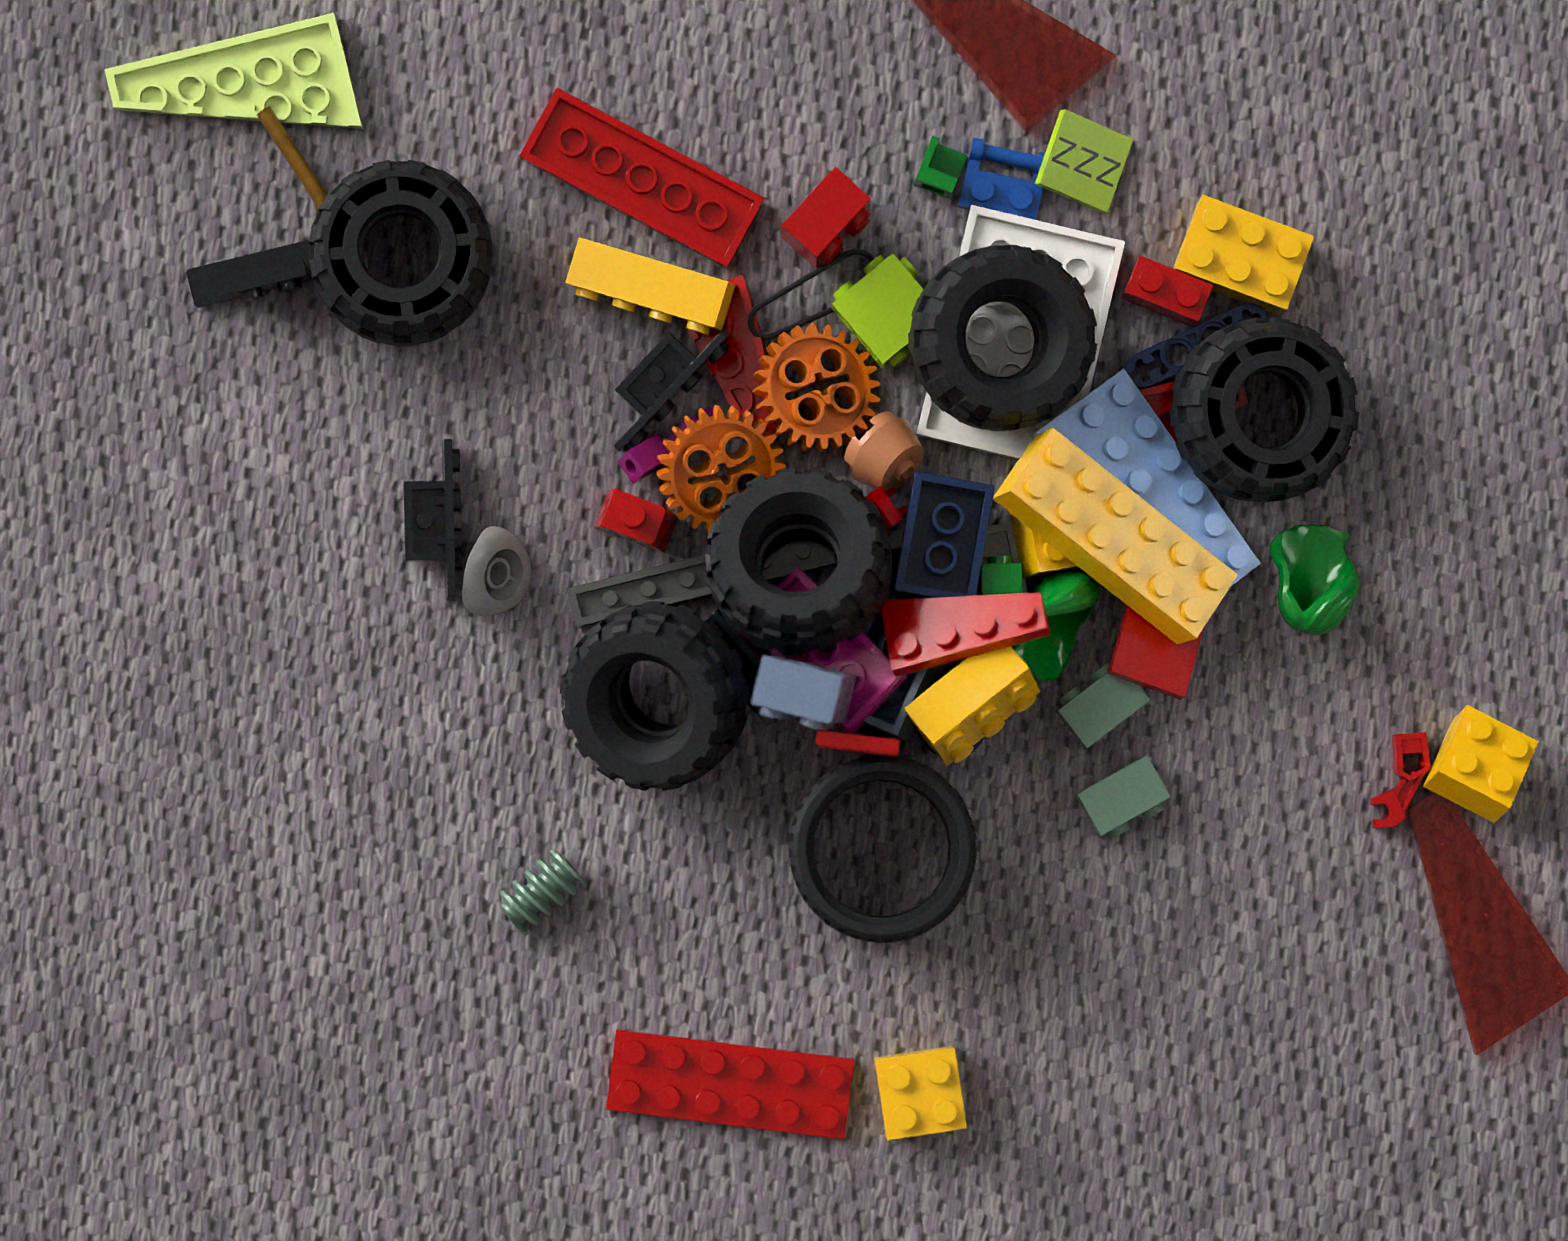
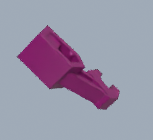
[617,406,713,484]

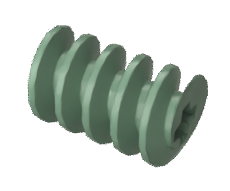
[499,849,587,936]

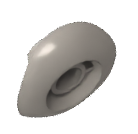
[462,526,532,616]

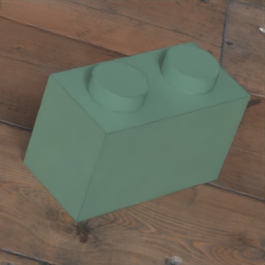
[1056,661,1150,749]
[1075,755,1171,839]

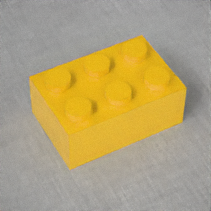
[1173,195,1314,316]
[904,646,1040,766]

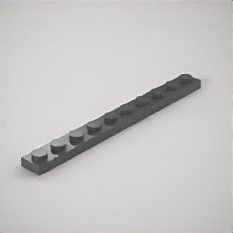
[566,505,909,628]

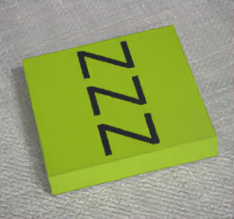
[1035,109,1133,213]

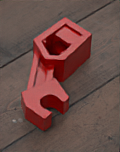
[1370,732,1431,828]

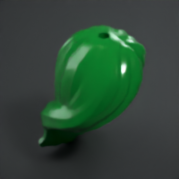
[1270,524,1361,635]
[1013,570,1100,681]

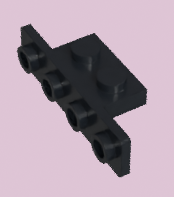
[186,240,313,308]
[614,330,731,452]
[403,439,463,600]

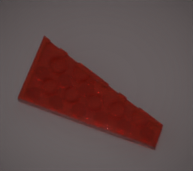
[911,0,1116,133]
[1407,792,1568,1055]

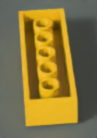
[992,427,1238,645]

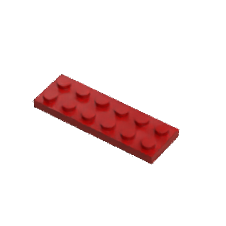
[519,87,765,269]
[606,1029,854,1140]

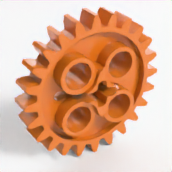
[752,323,881,453]
[656,405,786,533]

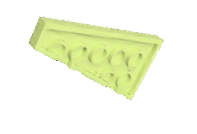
[104,13,363,129]

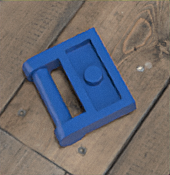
[958,138,1045,220]

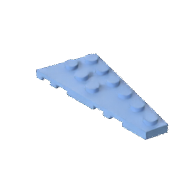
[1030,369,1261,586]

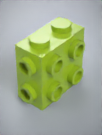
[831,253,924,369]

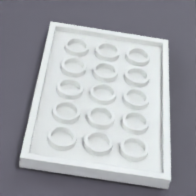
[916,205,1125,460]

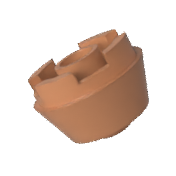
[844,411,924,491]

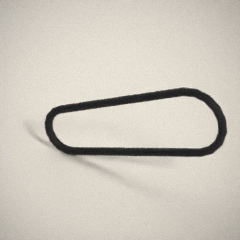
[748,249,875,341]

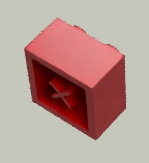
[781,166,871,269]

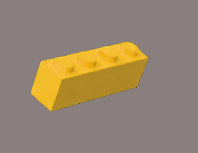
[565,237,735,335]

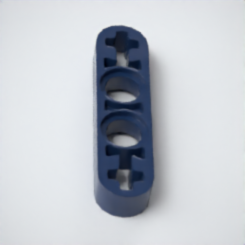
[1124,303,1267,390]

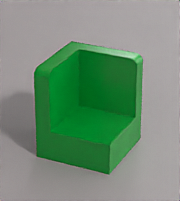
[914,136,967,199]

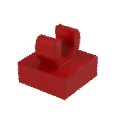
[866,486,908,532]

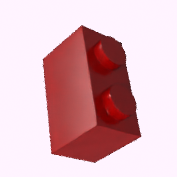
[1121,256,1213,327]

